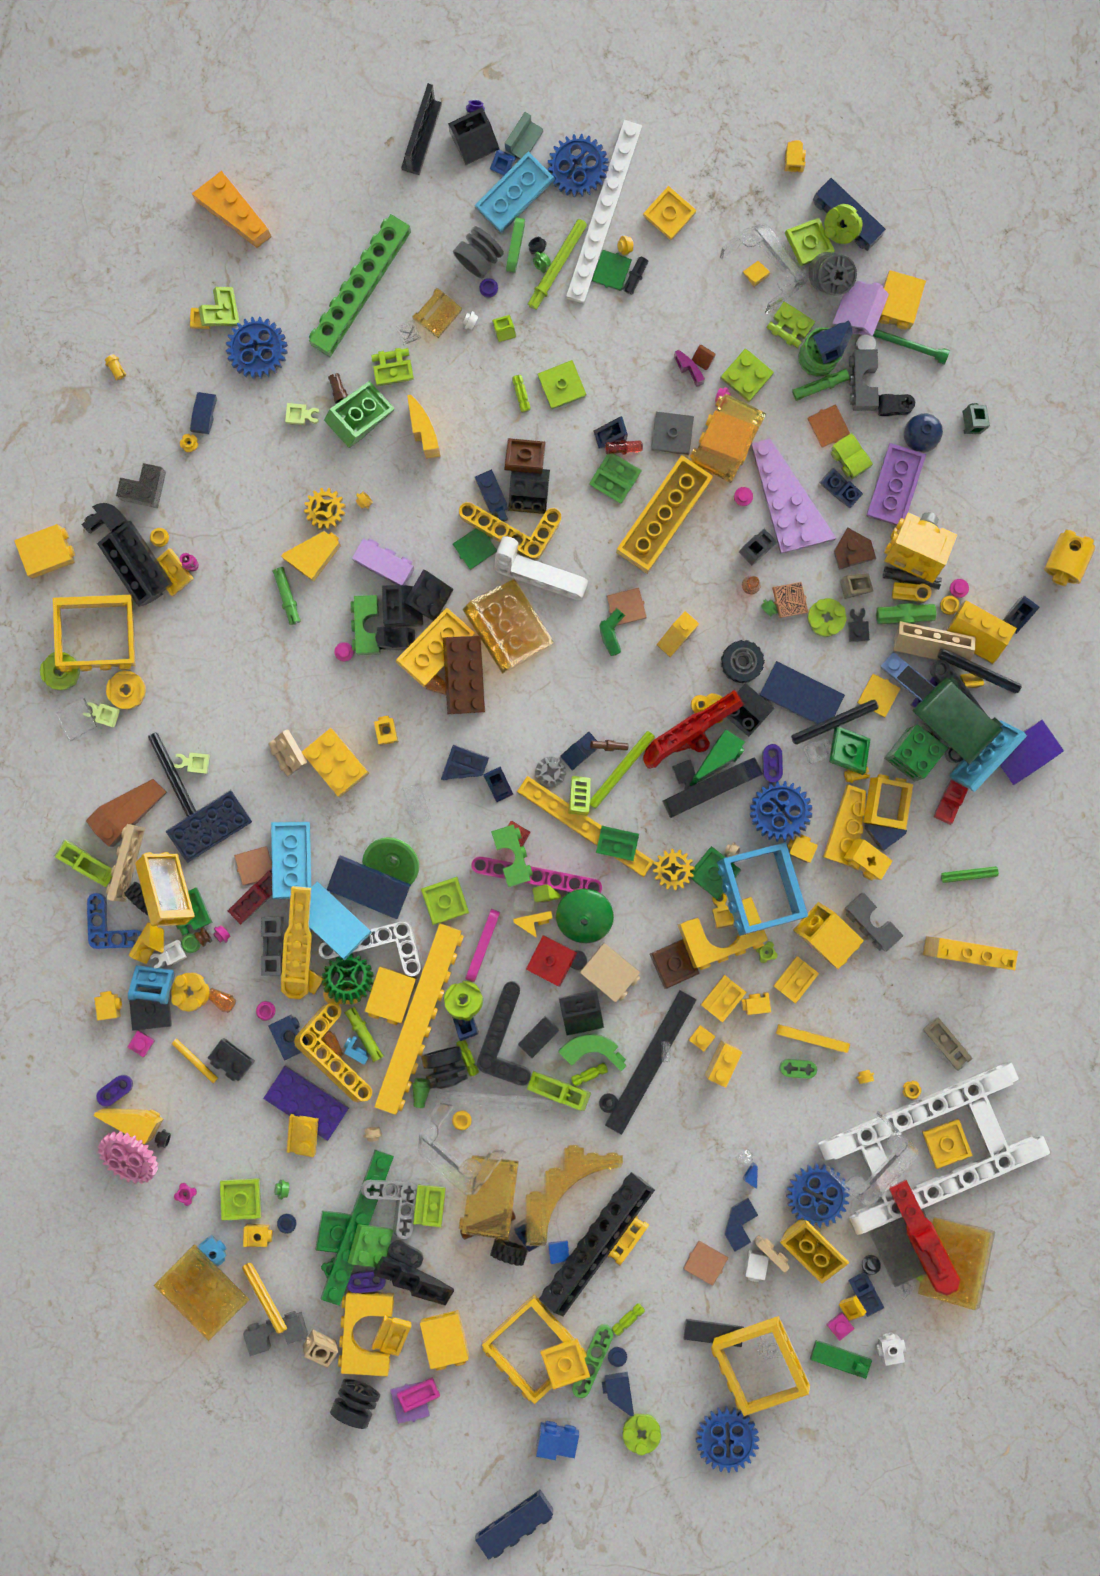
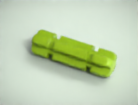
[512,375,531,412]
[456,1040,479,1077]
[571,1063,608,1086]
[612,1303,645,1336]

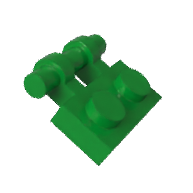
[167,887,213,936]

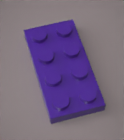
[263,1065,350,1141]

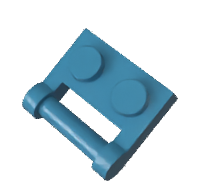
[128,965,175,1005]

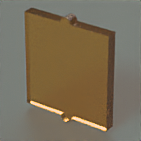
[807,404,850,448]

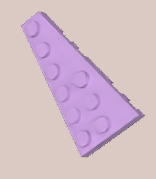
[751,439,836,554]

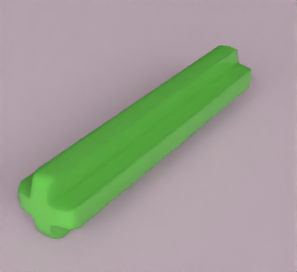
[941,866,999,883]

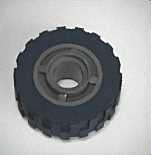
[721,640,765,683]

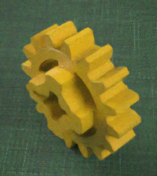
[304,488,346,530]
[653,848,695,891]

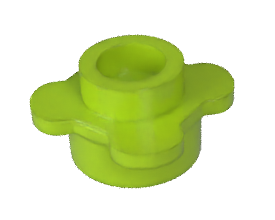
[756,941,778,963]

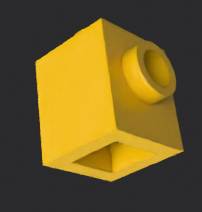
[787,834,818,863]
[94,991,122,1021]

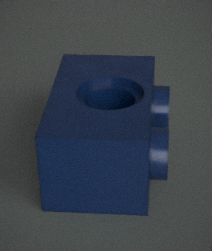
[268,1014,308,1061]

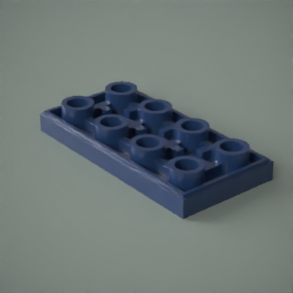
[760,661,845,724]
[166,790,252,863]
[327,855,411,919]

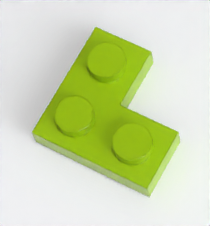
[199,287,240,326]

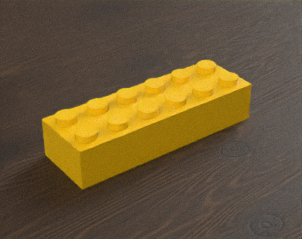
[616,455,713,574]

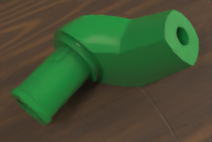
[599,608,626,656]

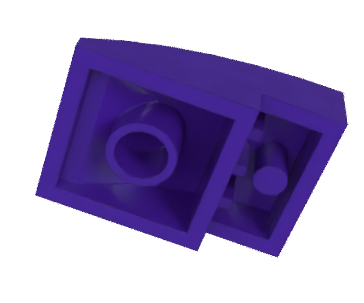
[1000,719,1064,785]

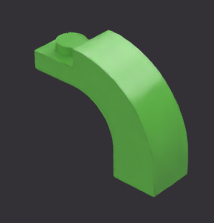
[558,1034,626,1071]

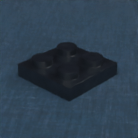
[404,569,454,621]

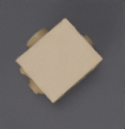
[302,1329,338,1368]

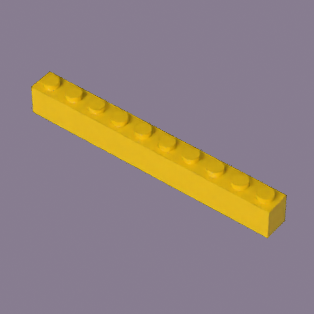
[374,923,464,1115]

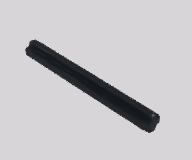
[937,649,1022,693]
[791,700,879,745]
[148,732,196,817]

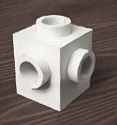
[876,1333,906,1366]

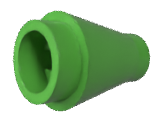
[412,1078,430,1108]

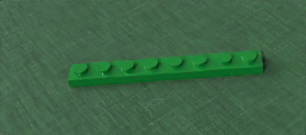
[320,1149,394,1306]

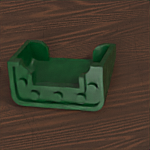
[912,677,1003,764]

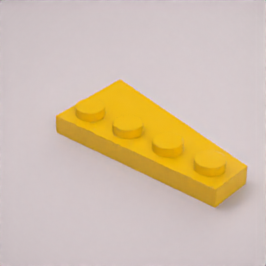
[823,785,866,867]

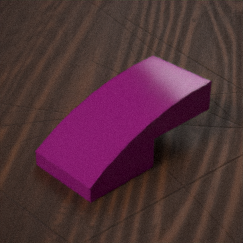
[674,350,705,387]

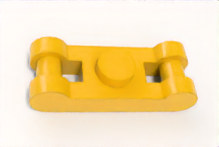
[607,1216,649,1266]

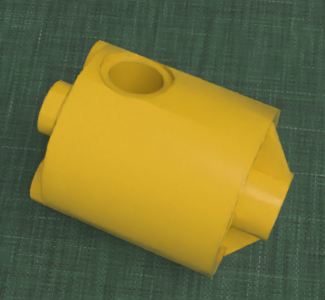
[1044,529,1096,586]

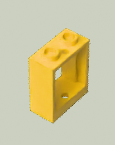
[863,774,913,830]

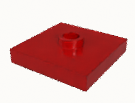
[526,935,577,987]

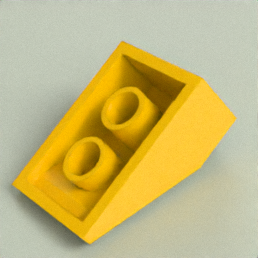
[93,1108,164,1145]

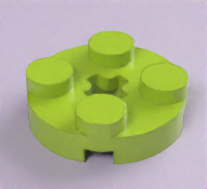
[824,204,862,244]
[807,598,846,637]
[40,652,80,690]
[444,981,483,1021]
[622,1413,662,1456]

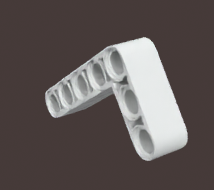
[494,536,588,600]
[319,921,422,976]

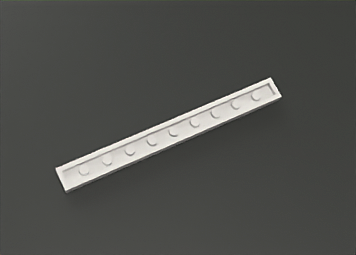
[566,120,642,304]

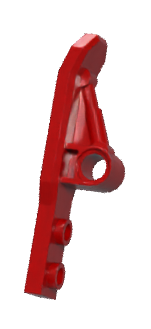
[643,690,744,769]
[888,1179,960,1296]

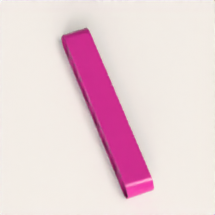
[471,857,602,893]

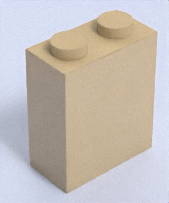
[580,943,640,1002]

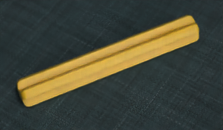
[242,1263,287,1334]

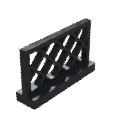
[401,83,442,175]

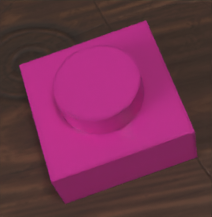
[127,1030,155,1057]
[827,1312,855,1341]

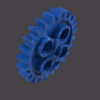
[547,134,609,197]
[226,316,288,379]
[750,781,812,842]
[786,1163,850,1228]
[696,1406,760,1473]

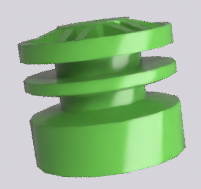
[798,327,843,377]

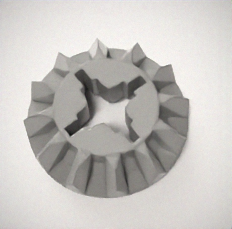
[535,757,566,787]

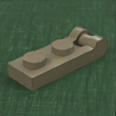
[923,1017,973,1071]

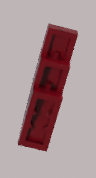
[227,869,272,925]

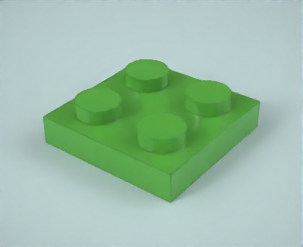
[348,1224,393,1267]

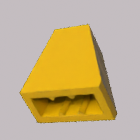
[281,531,341,582]
[656,611,699,657]

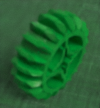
[322,953,374,1005]

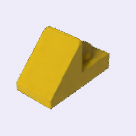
[513,911,553,938]
[129,922,164,964]

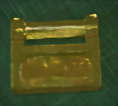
[412,288,462,338]

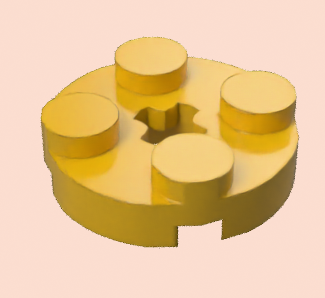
[106,671,146,709]
[171,972,209,1012]

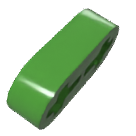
[780,1059,817,1079]

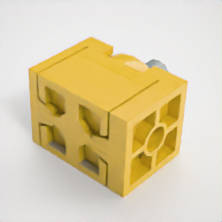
[884,512,957,583]

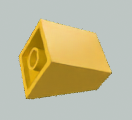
[793,902,864,969]

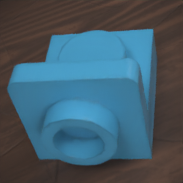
[343,1036,369,1065]

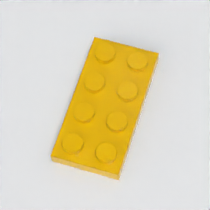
[395,608,475,687]

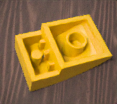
[407,395,441,459]

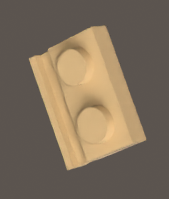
[754,1235,790,1273]

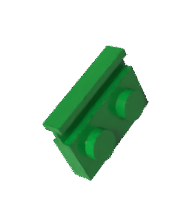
[596,826,639,861]

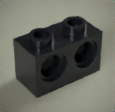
[518,1016,559,1058]
[208,1038,255,1081]

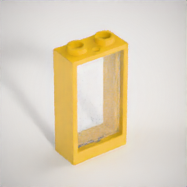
[135,852,195,926]

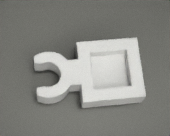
[150,940,187,968]

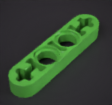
[572,1324,613,1398]

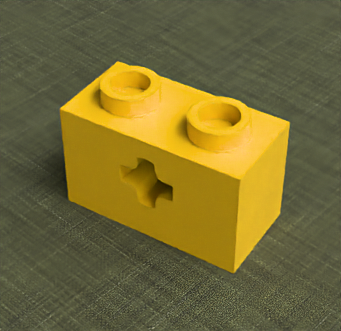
[844,839,893,881]

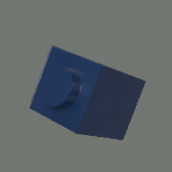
[602,1372,634,1416]

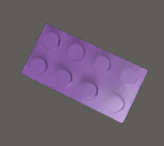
[866,443,926,526]

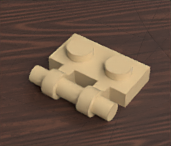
[268,729,307,777]

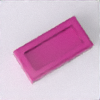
[397,1377,440,1413]

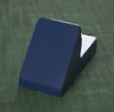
[560,732,597,771]

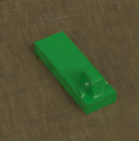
[810,1340,872,1379]

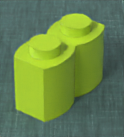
[831,433,873,480]

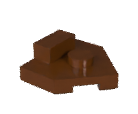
[834,527,876,570]

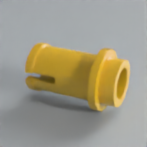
[105,354,127,381]
[844,767,870,783]

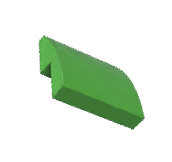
[589,451,642,504]

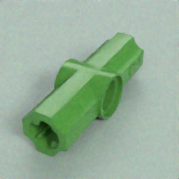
[876,603,936,625]

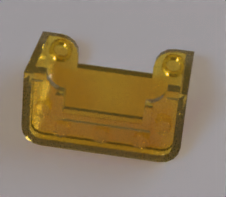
[689,393,767,483]
[459,1155,519,1240]

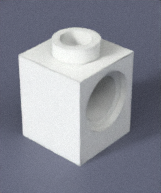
[744,1250,769,1282]

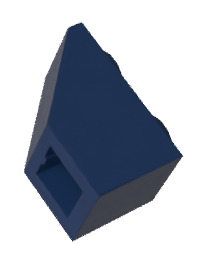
[813,320,853,364]

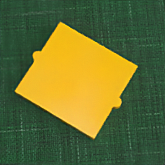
[857,674,901,718]

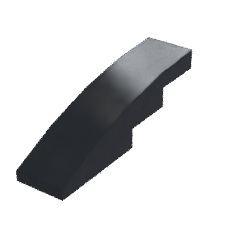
[373,1256,454,1306]

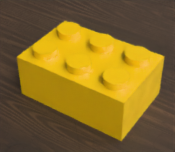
[302,728,369,797]

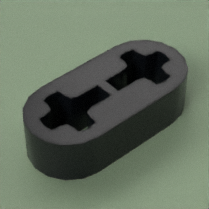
[388,1240,424,1268]

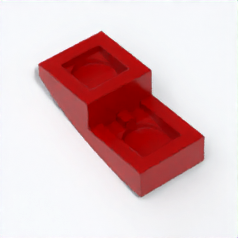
[933,780,968,825]

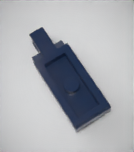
[475,469,508,522]

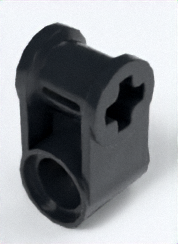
[878,394,916,416]

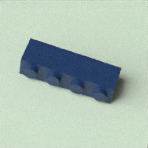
[813,178,886,251]
[475,1489,553,1560]

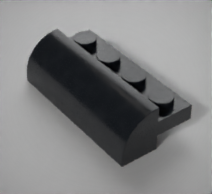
[97,521,173,607]

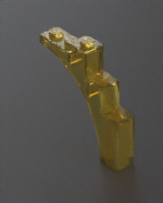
[525,1145,623,1246]

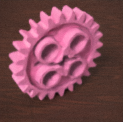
[98,1131,158,1184]

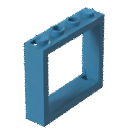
[717,842,808,936]

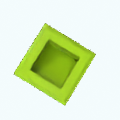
[492,315,516,342]
[533,884,561,902]

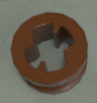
[194,927,212,947]

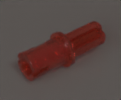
[605,440,643,455]

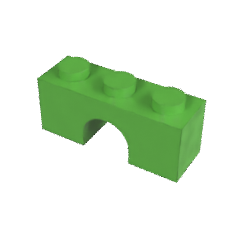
[351,595,380,655]
[491,824,533,887]

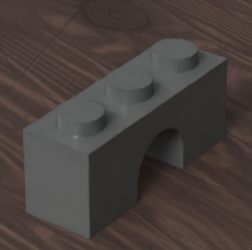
[849,349,879,411]
[844,893,903,952]
[261,917,284,976]
[243,1311,308,1356]

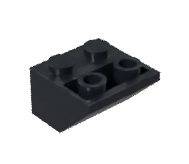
[448,107,499,165]
[508,469,550,514]
[382,585,423,627]
[727,683,775,737]
[559,990,604,1036]

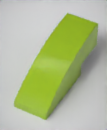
[54,839,113,887]
[527,1071,591,1111]

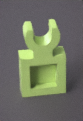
[285,403,320,425]
[84,702,120,728]
[174,752,210,774]

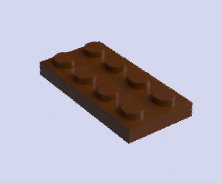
[443,636,485,715]

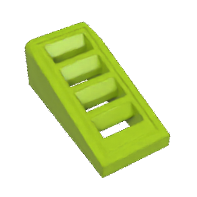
[568,776,591,816]

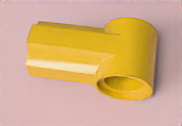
[892,582,931,603]

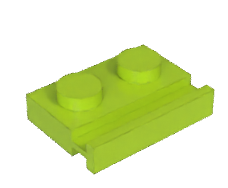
[413,1184,446,1227]

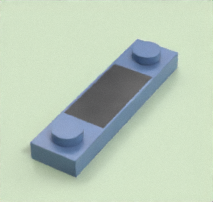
[881,652,935,701]

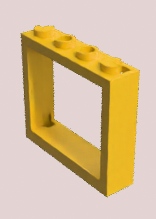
[53,595,136,672]
[923,936,1018,971]
[482,1294,586,1404]
[711,1316,810,1416]

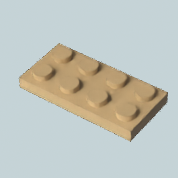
[106,824,146,902]

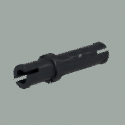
[883,566,942,590]

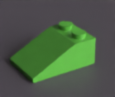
[324,381,395,448]

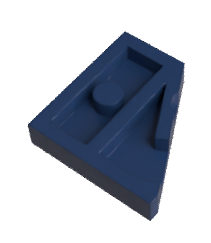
[441,744,489,780]

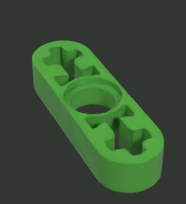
[506,217,525,273]

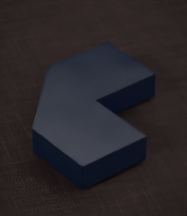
[724,1198,758,1252]

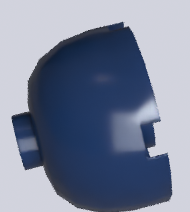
[904,413,943,452]

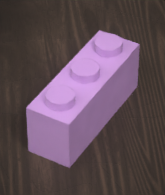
[352,538,414,585]

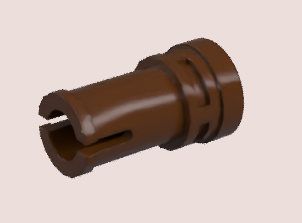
[328,373,348,404]

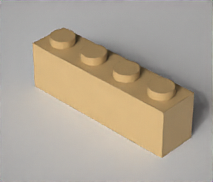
[893,621,975,661]

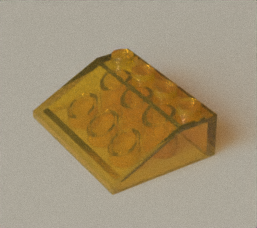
[462,579,554,674]
[918,1217,995,1310]
[153,1244,250,1341]

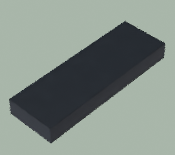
[684,1319,744,1347]

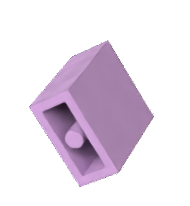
[832,281,889,336]

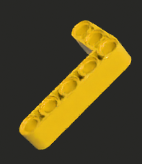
[459,502,561,561]
[294,1002,372,1103]

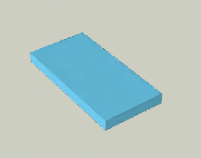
[474,151,555,233]
[949,720,1027,792]
[271,822,312,900]
[309,881,372,960]

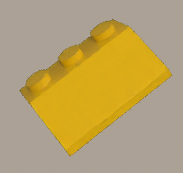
[946,600,1017,664]
[780,1220,849,1284]

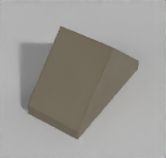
[840,573,874,599]

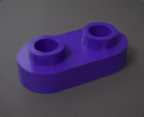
[762,744,783,783]
[96,1075,133,1106]
[347,1270,386,1293]

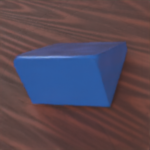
[490,150,516,176]
[743,1162,758,1189]
[548,1240,569,1264]

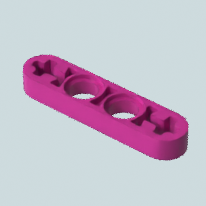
[465,909,500,982]

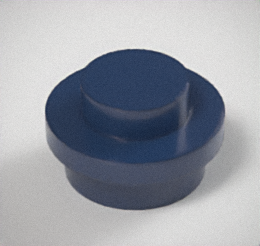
[277,1214,297,1234]
[608,1347,627,1367]

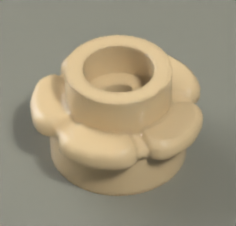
[724,842,740,857]
[363,1127,382,1142]

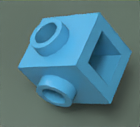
[196,1234,227,1268]

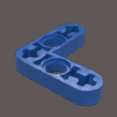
[87,893,142,949]

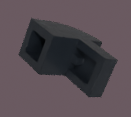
[81,503,128,534]
[739,528,777,566]
[375,627,415,650]

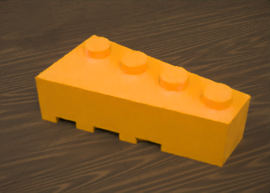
[192,170,272,248]

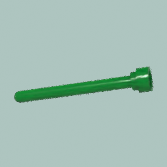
[873,329,950,365]

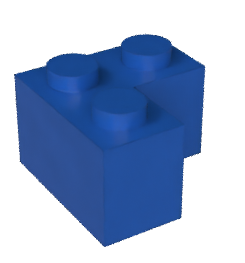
[536,1421,579,1461]

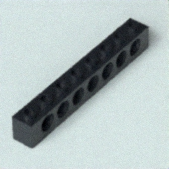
[539,1172,655,1317]

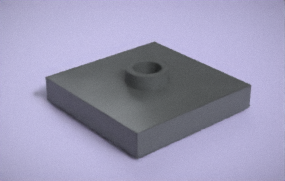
[652,411,694,455]

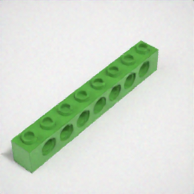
[309,214,411,357]

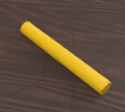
[172,1038,218,1084]

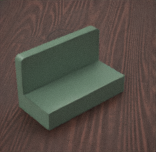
[505,112,543,159]

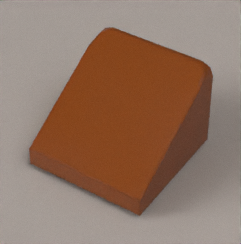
[692,345,716,370]

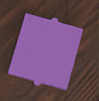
[390,1382,430,1424]

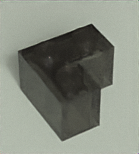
[116,463,166,508]

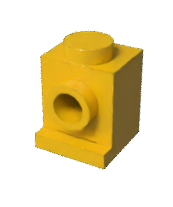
[784,140,806,172]
[374,716,399,745]
[741,992,771,1015]
[243,1224,273,1247]

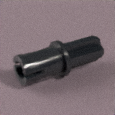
[622,256,649,295]

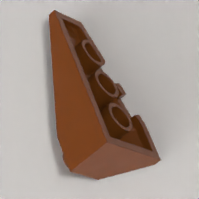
[86,779,167,847]

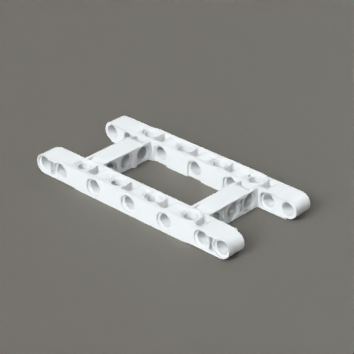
[818,1062,1050,1235]

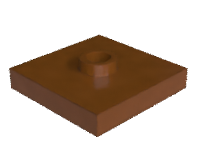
[504,438,546,474]
[650,939,700,989]

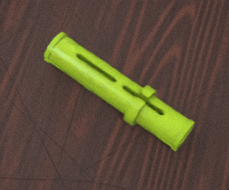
[344,1006,384,1062]

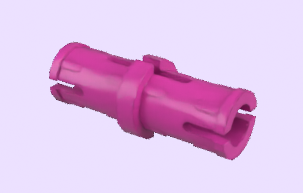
[179,553,199,571]

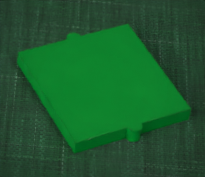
[592,250,632,291]
[453,528,497,570]

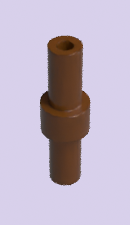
[590,740,629,752]

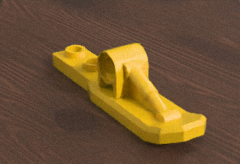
[281,886,312,999]

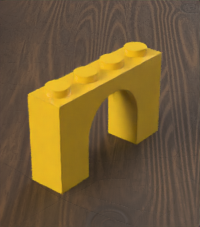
[677,897,768,970]
[338,1290,394,1376]

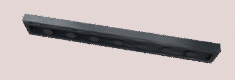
[605,990,697,1135]

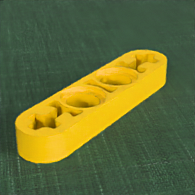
[775,1024,850,1053]

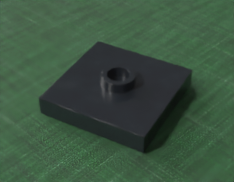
[129,989,172,1031]

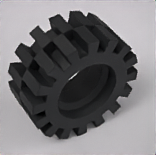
[124,882,161,916]
[490,1239,528,1266]

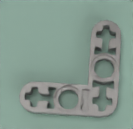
[361,1180,417,1239]

